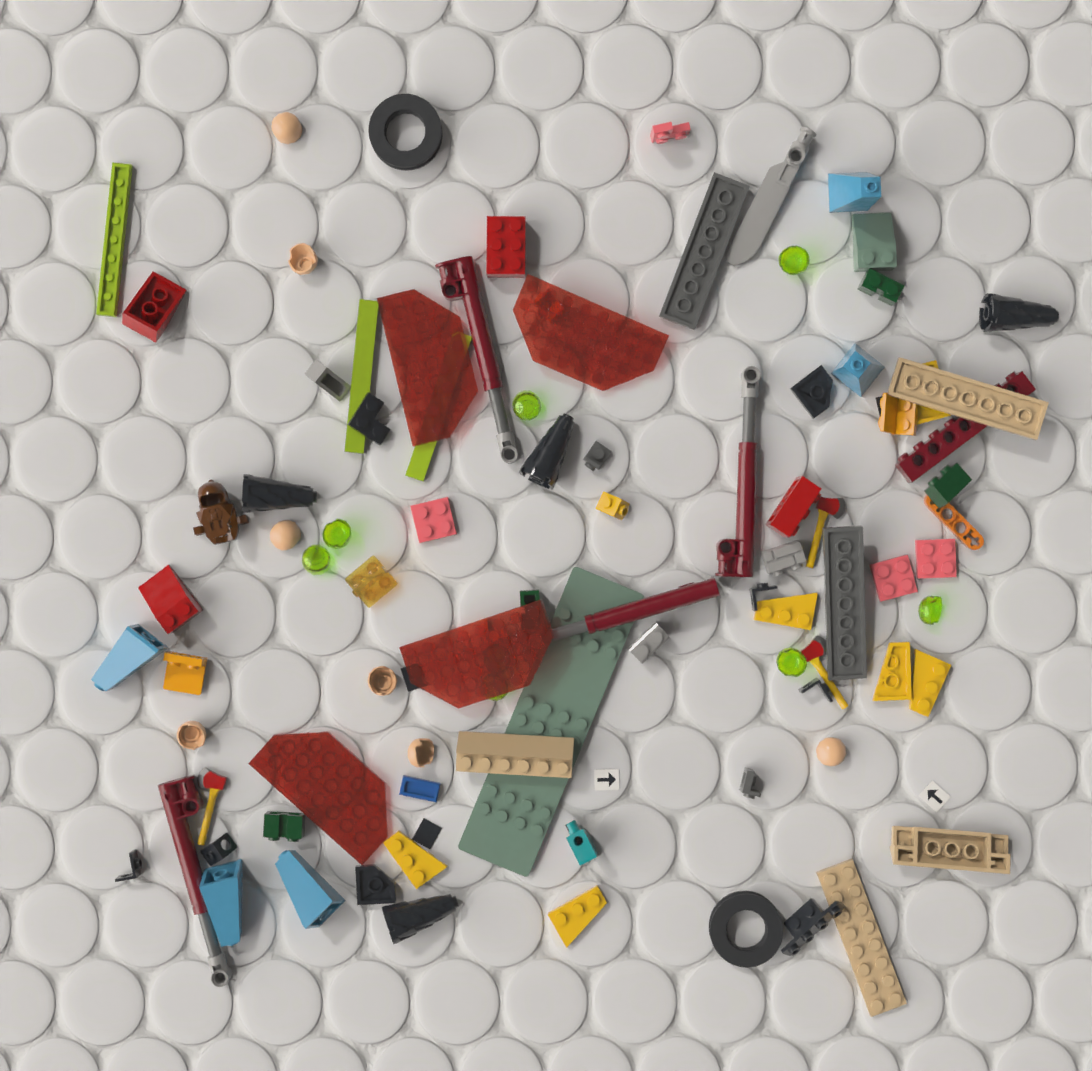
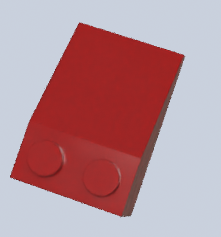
[122,271,187,343]
[138,565,203,634]

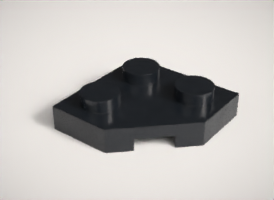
[790,365,833,419]
[355,864,396,905]

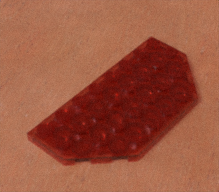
[512,274,669,391]
[377,289,479,447]
[399,599,554,709]
[248,731,388,865]

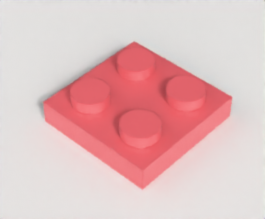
[410,497,457,543]
[915,539,957,579]
[869,555,918,602]

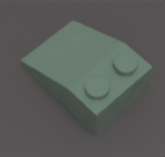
[852,213,897,272]

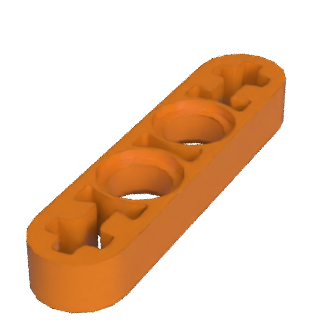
[924,494,984,550]

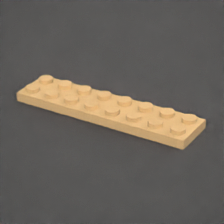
[887,357,1049,440]
[816,859,907,1017]

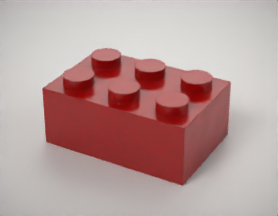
[486,216,526,278]
[765,476,822,538]

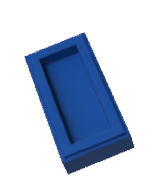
[399,775,441,803]

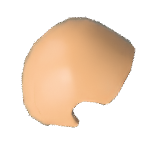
[271,112,302,144]
[288,243,318,275]
[270,520,301,550]
[367,666,397,696]
[177,721,207,750]
[816,737,846,766]
[408,738,434,767]

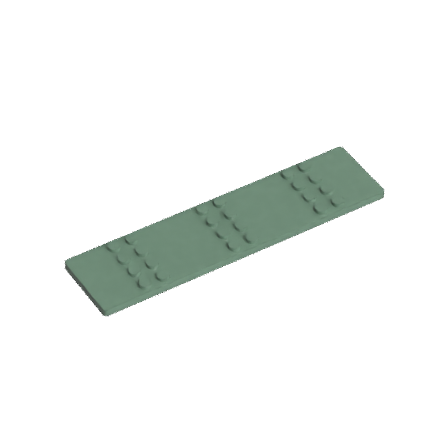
[458,567,644,877]

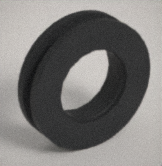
[368,94,443,171]
[709,891,783,968]

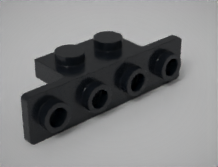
[781,898,846,956]

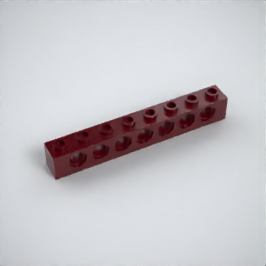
[895,371,1036,483]

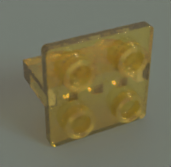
[345,555,398,608]

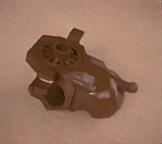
[193,479,249,545]

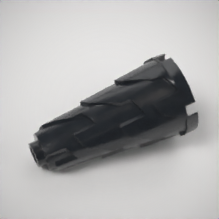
[979,293,1059,332]
[519,413,575,490]
[242,474,317,513]
[382,894,459,945]

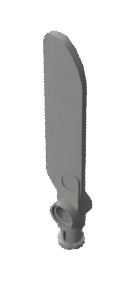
[726,127,817,266]

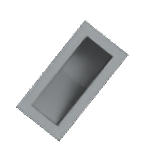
[305,359,351,401]

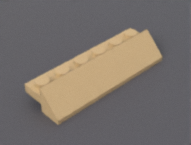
[456,731,574,778]
[890,826,1010,874]

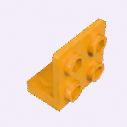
[878,393,918,436]
[163,651,207,695]

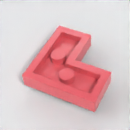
[650,122,691,144]

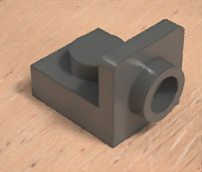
[583,441,612,471]
[739,768,761,799]

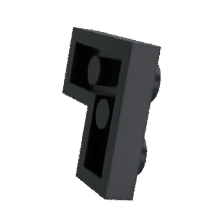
[347,392,391,445]

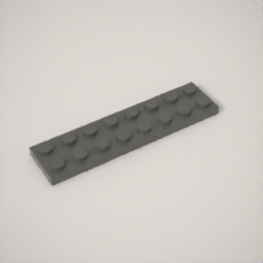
[659,172,750,330]
[823,525,867,680]

